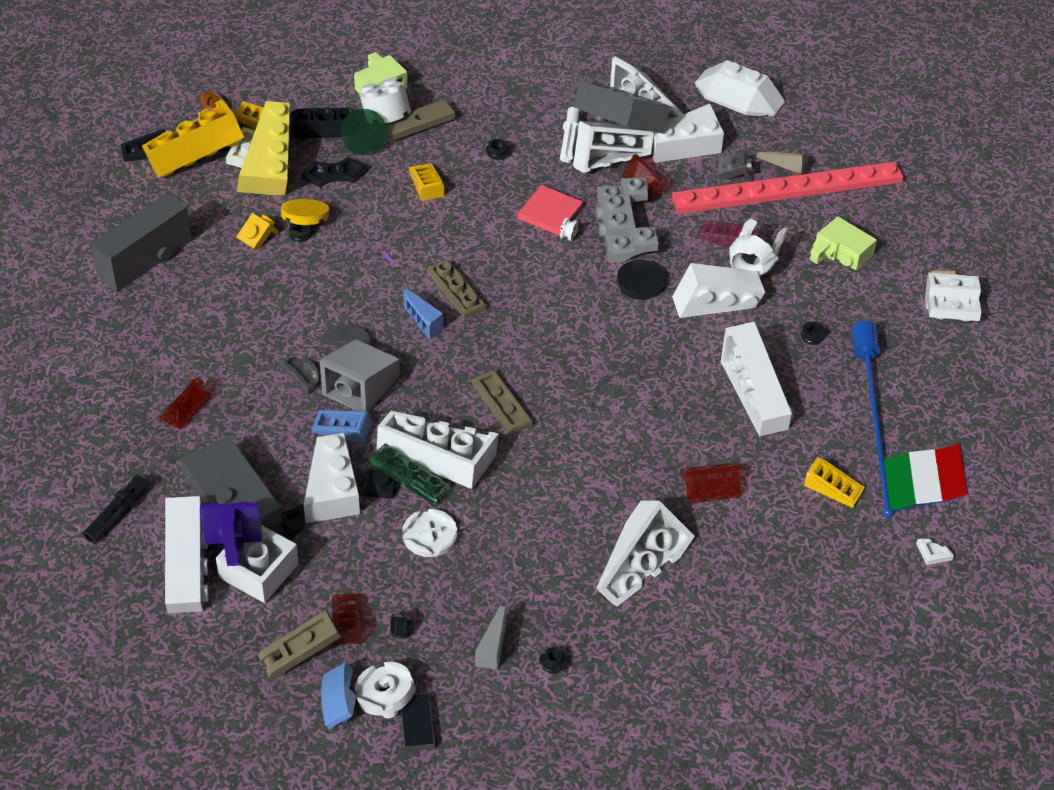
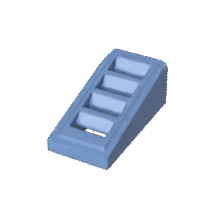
[403,289,443,339]
[311,410,373,443]

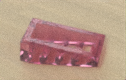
[696,220,743,249]

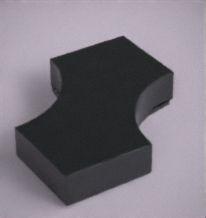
[301,157,368,188]

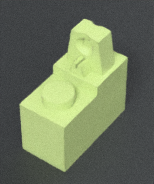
[354,52,407,94]
[810,217,877,270]

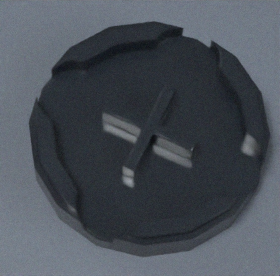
[616,260,666,300]

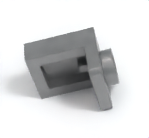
[718,150,756,182]

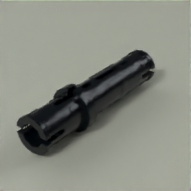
[82,474,149,544]

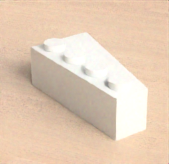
[377,411,499,489]
[165,496,208,613]

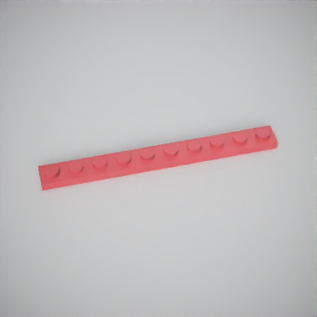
[671,162,903,214]

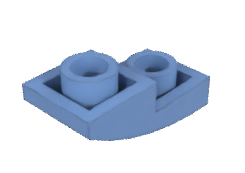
[321,662,356,729]

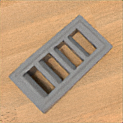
[475,606,507,669]

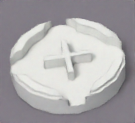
[403,509,457,557]

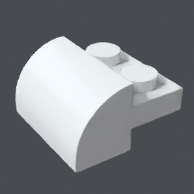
[925,272,981,321]

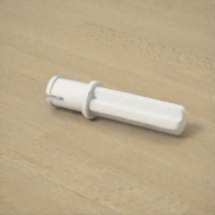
[560,107,582,163]

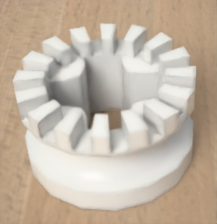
[560,218,579,241]

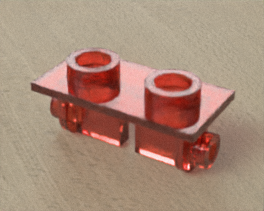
[159,378,212,430]

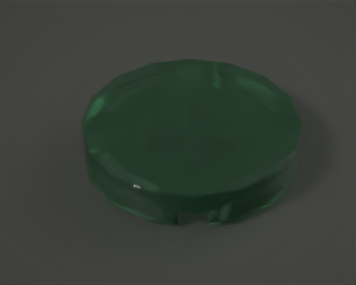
[341,109,387,155]

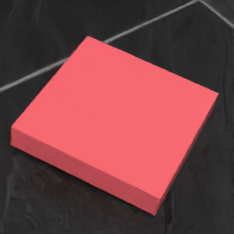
[518,185,583,236]

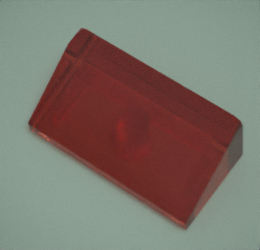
[622,154,663,203]

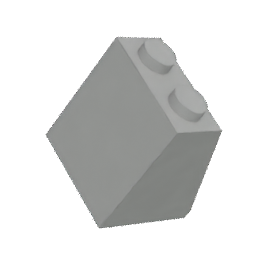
[320,339,400,413]

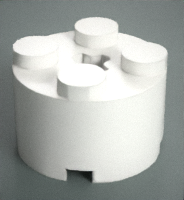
[360,77,411,124]

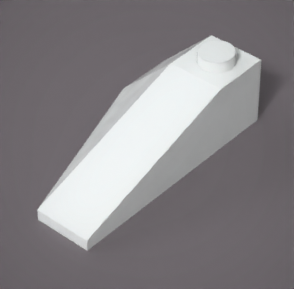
[610,56,683,121]
[597,501,695,606]

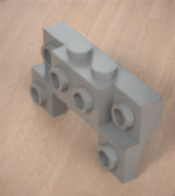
[596,177,658,262]

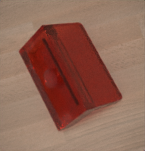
[680,463,741,503]

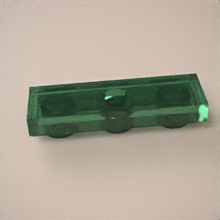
[368,443,451,506]

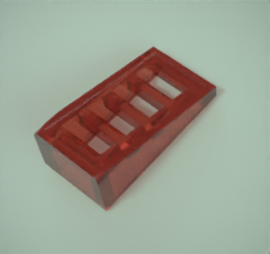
[332,594,362,645]

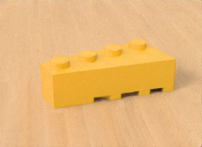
[142,99,244,178]

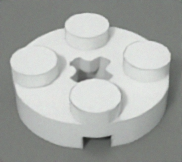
[355,662,416,718]

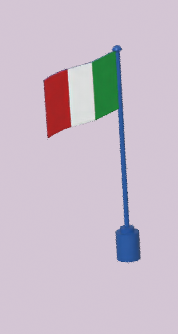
[851,321,967,518]

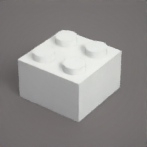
[216,525,298,603]

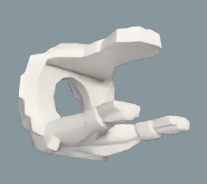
[729,218,787,278]

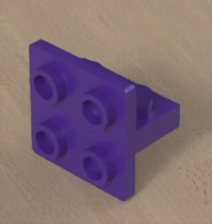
[200,502,262,566]

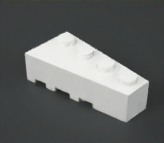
[721,322,793,436]

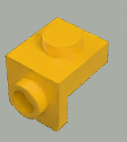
[236,213,279,250]

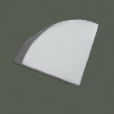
[916,539,954,565]

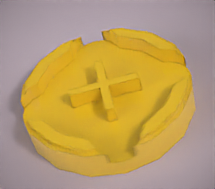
[281,199,329,225]

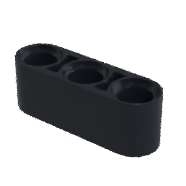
[290,107,358,138]

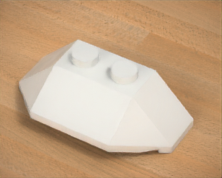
[695,60,785,117]

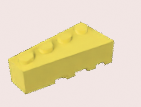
[237,101,290,195]

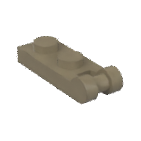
[258,610,341,681]

